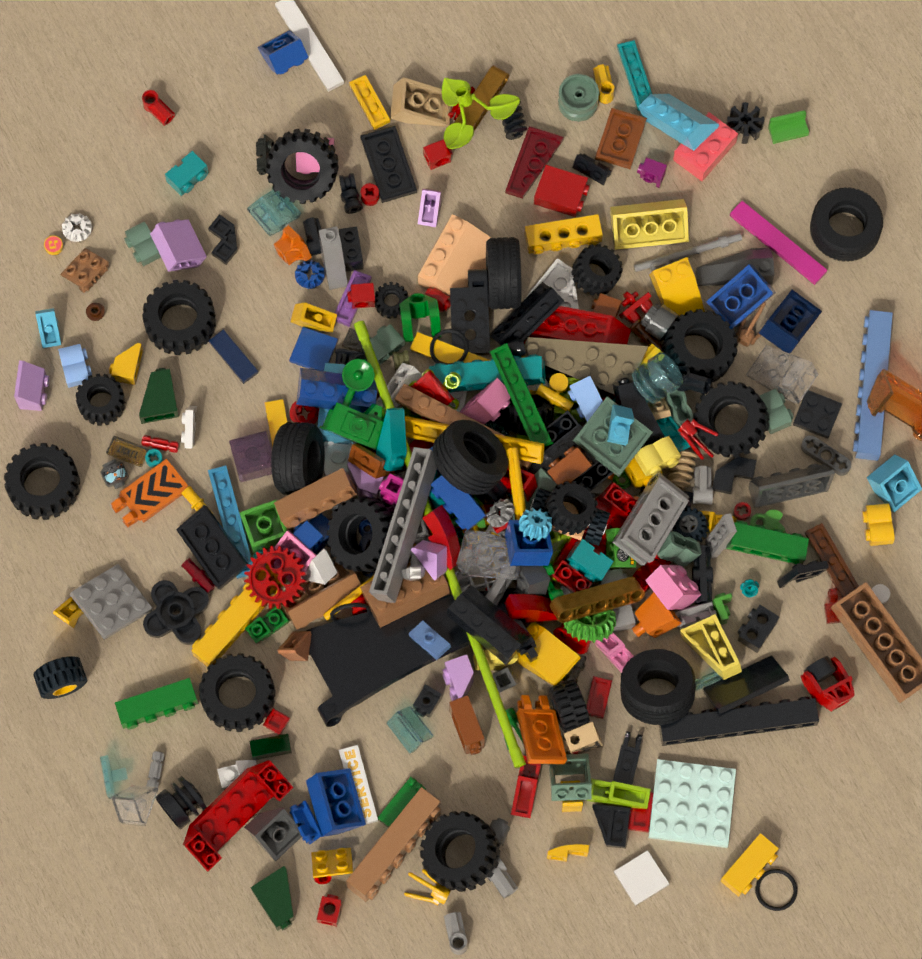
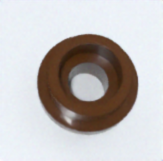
[86,303,105,321]

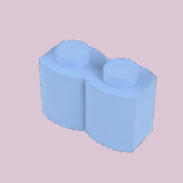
[58,344,92,388]

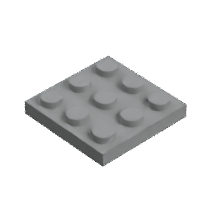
[70,564,152,640]

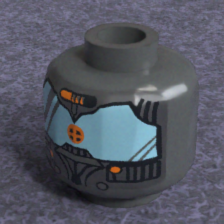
[100,459,129,489]

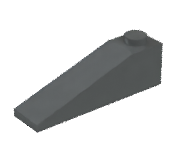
[696,248,774,286]

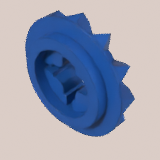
[295,259,325,289]

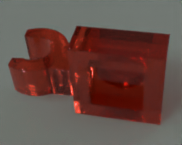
[824,588,841,624]

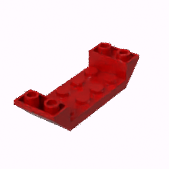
[524,306,631,345]
[551,482,637,593]
[183,760,294,872]

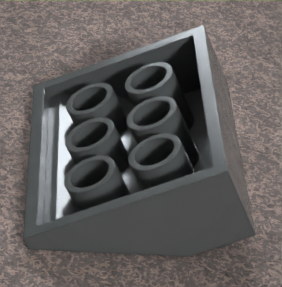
[748,464,835,508]

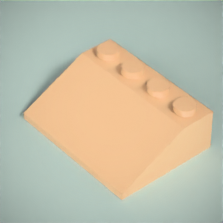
[418,214,491,296]

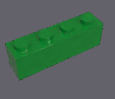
[726,521,809,564]
[115,678,198,730]

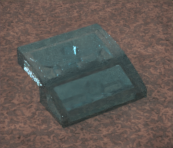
[247,190,301,236]

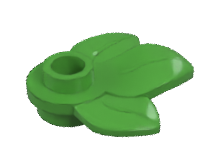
[750,510,786,533]

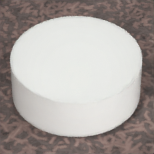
[872,584,890,604]

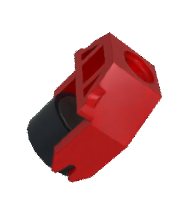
[801,656,855,712]

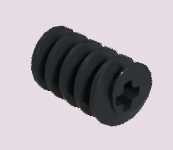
[502,101,528,140]

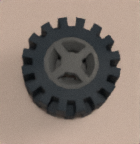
[673,508,709,543]

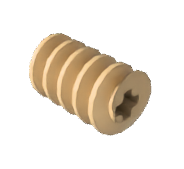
[667,450,697,491]

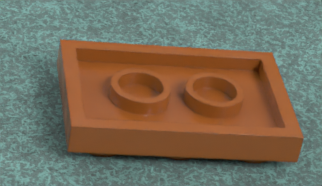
[595,108,647,170]

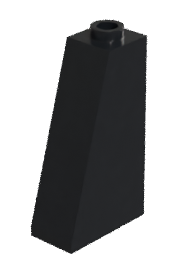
[612,377,664,449]

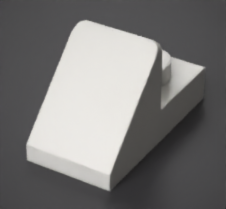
[217,760,257,789]

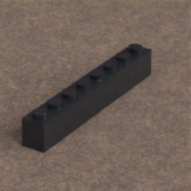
[659,696,819,746]

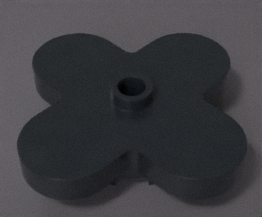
[143,580,209,645]

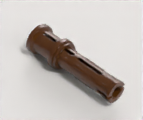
[629,319,668,364]

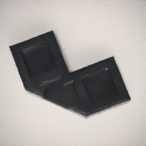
[208,214,238,265]
[713,457,757,494]

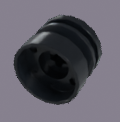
[155,776,207,830]

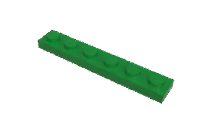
[490,343,553,448]

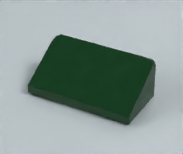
[249,734,292,760]

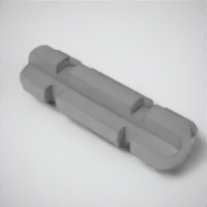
[146,751,164,790]

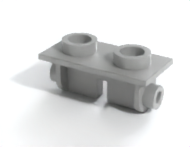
[675,601,717,629]

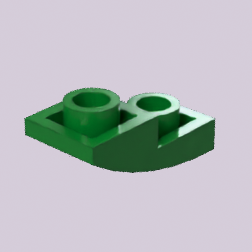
[245,607,290,644]

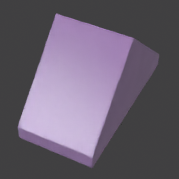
[418,189,441,227]
[411,540,447,581]

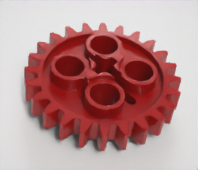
[244,546,307,609]

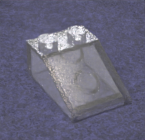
[456,530,521,580]

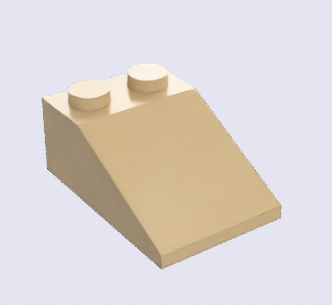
[390,77,451,127]

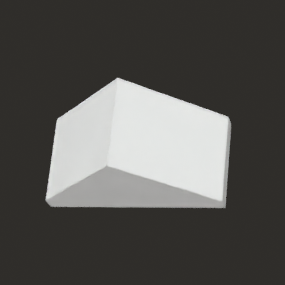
[304,549,337,585]

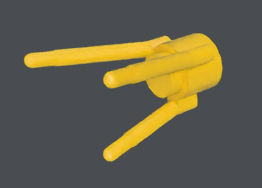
[404,869,451,906]

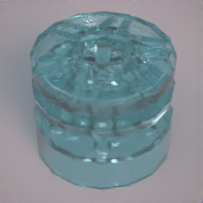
[632,352,683,404]

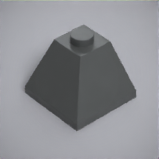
[244,807,302,861]

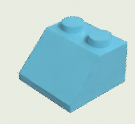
[866,454,922,512]

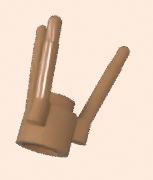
[736,302,766,347]

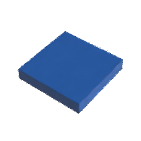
[289,327,338,371]

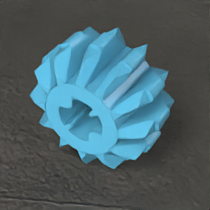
[519,507,552,542]

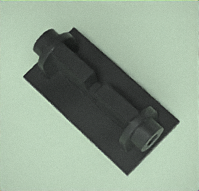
[256,135,275,175]

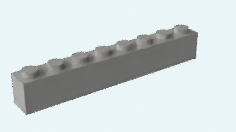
[369,447,437,603]

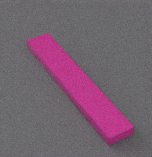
[730,201,827,285]

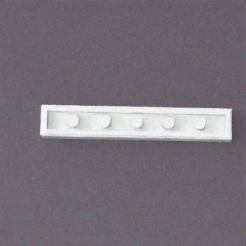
[275,0,344,92]

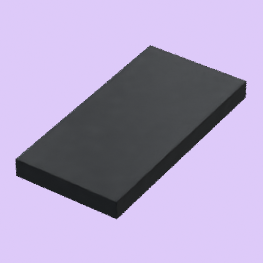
[360,126,417,203]
[176,505,248,590]
[702,655,790,714]

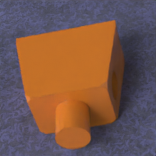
[632,592,682,638]

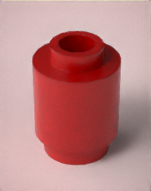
[425,287,450,313]

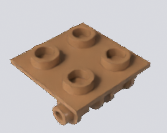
[60,248,109,293]

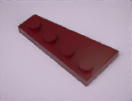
[505,126,564,199]

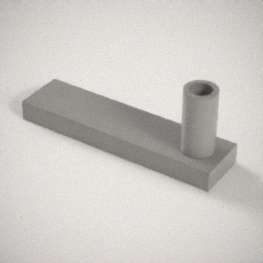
[705,513,737,558]

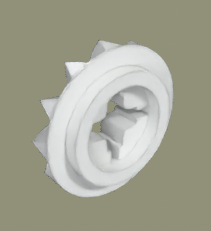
[62,213,92,242]

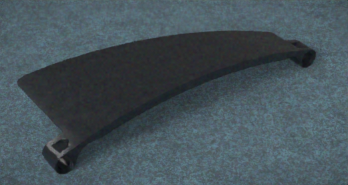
[306,588,542,727]

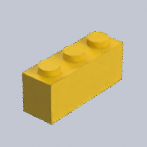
[721,833,779,897]

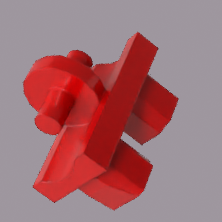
[619,291,653,325]

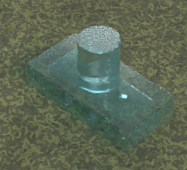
[100,755,128,799]

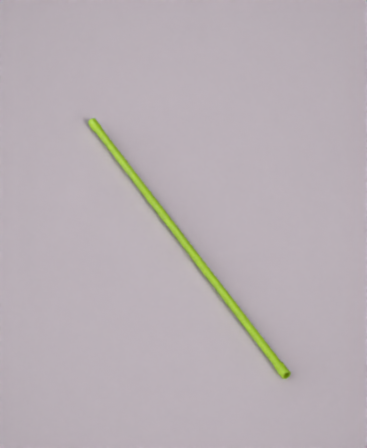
[354,321,526,768]

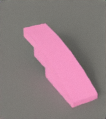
[594,633,633,673]

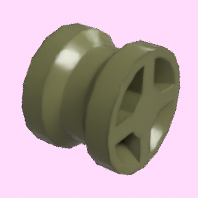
[392,350,410,371]

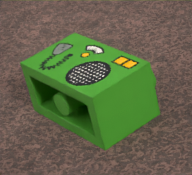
[606,528,637,569]

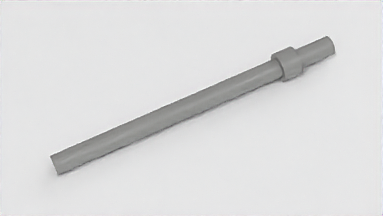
[634,233,742,272]

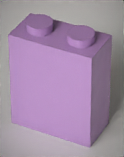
[150,219,207,272]

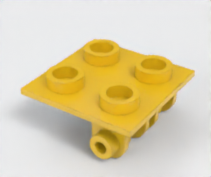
[311,848,353,878]

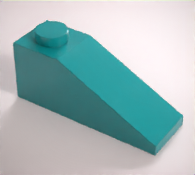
[376,408,407,471]

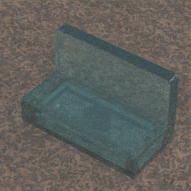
[386,706,433,754]

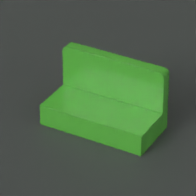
[768,110,809,144]

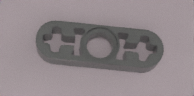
[801,435,851,476]

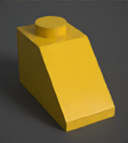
[290,302,337,333]
[109,343,143,385]

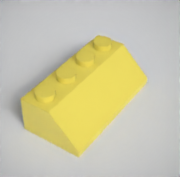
[610,199,689,250]

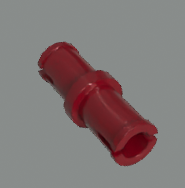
[181,558,216,594]

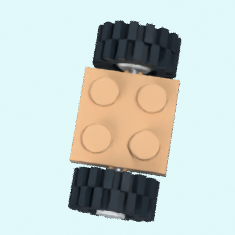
[530,488,610,546]

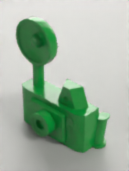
[320,359,385,451]

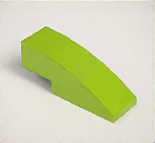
[586,778,651,809]

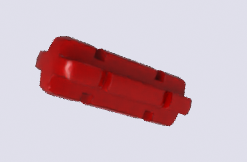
[141,435,179,453]

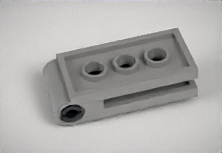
[612,472,689,566]

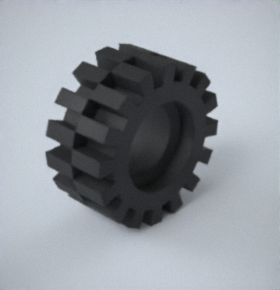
[375,282,408,319]

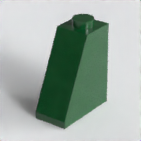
[139,368,179,424]
[250,866,294,931]

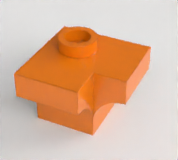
[274,225,312,265]

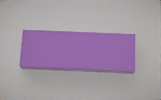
[335,270,372,327]

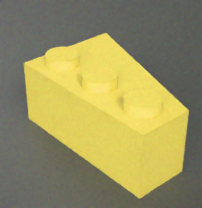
[680,614,742,680]

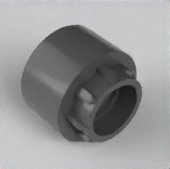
[641,304,679,341]

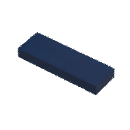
[209,329,258,384]

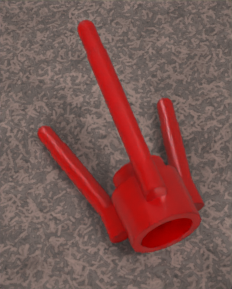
[678,419,718,459]

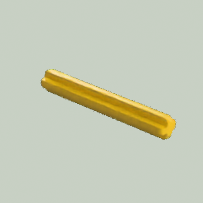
[506,447,526,520]

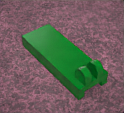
[378,777,426,828]

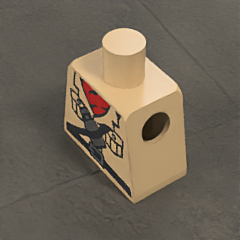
[563,722,603,754]

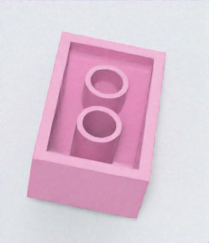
[460,378,511,425]

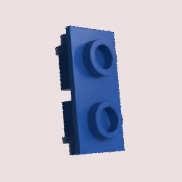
[289,800,323,845]

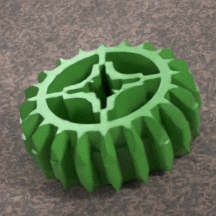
[563,609,616,643]

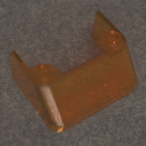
[867,369,922,441]

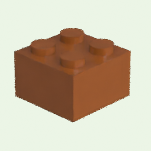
[547,445,594,485]

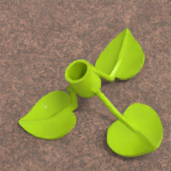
[441,78,520,149]

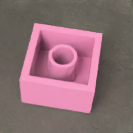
[645,565,702,610]

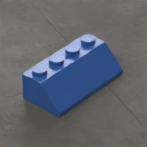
[296,368,377,413]

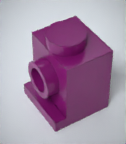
[637,157,667,188]

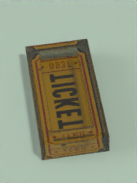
[106,436,149,467]

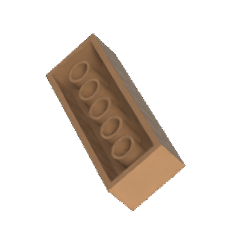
[831,582,922,703]
[346,787,441,902]

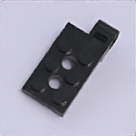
[450,269,490,354]

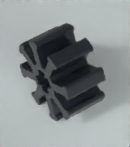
[726,102,764,144]

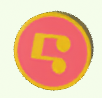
[44,236,63,255]

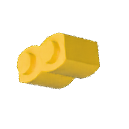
[862,503,895,546]

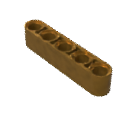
[454,65,509,146]
[550,577,645,623]

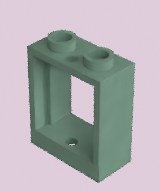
[549,754,592,801]

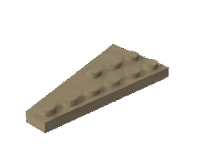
[522,337,648,394]

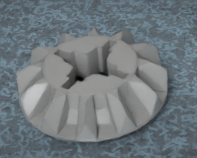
[486,499,514,527]

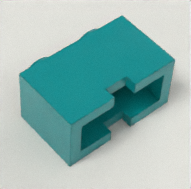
[165,151,209,196]
[564,539,614,583]

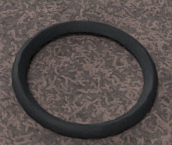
[430,329,469,365]
[330,603,371,621]
[755,869,797,911]

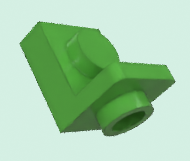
[712,593,732,625]

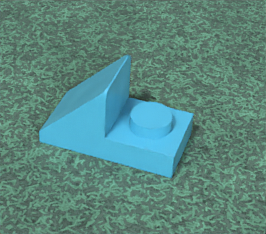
[35,308,61,348]
[607,404,634,446]

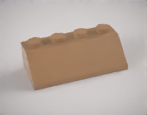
[274,468,357,529]
[281,562,361,630]

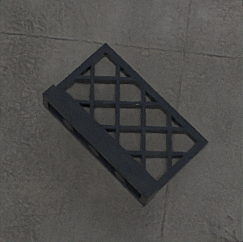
[490,282,564,345]

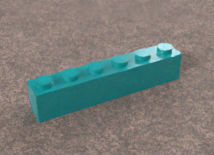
[429,354,546,393]

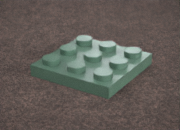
[573,397,653,477]

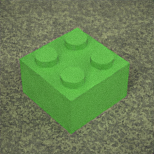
[239,500,287,554]

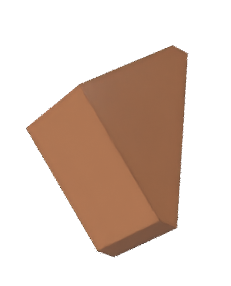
[278,631,312,661]

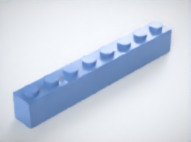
[853,310,893,461]

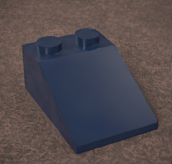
[759,290,822,355]

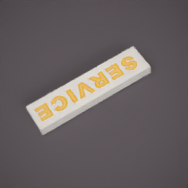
[339,745,378,824]

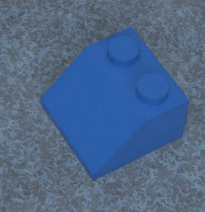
[258,31,309,75]

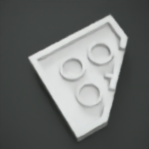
[525,258,579,309]

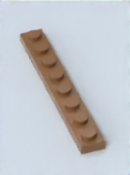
[394,384,533,471]

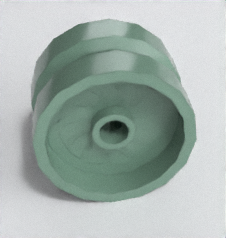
[558,74,599,122]

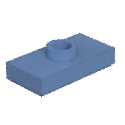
[409,620,451,660]

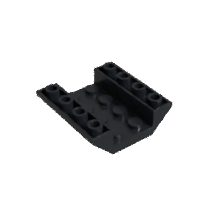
[520,410,613,492]

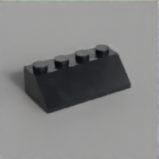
[446,586,532,665]

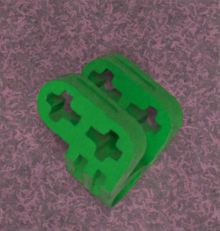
[400,293,442,342]

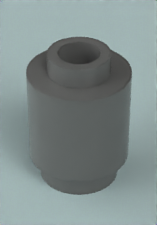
[489,818,510,849]

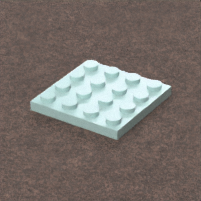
[648,759,736,848]

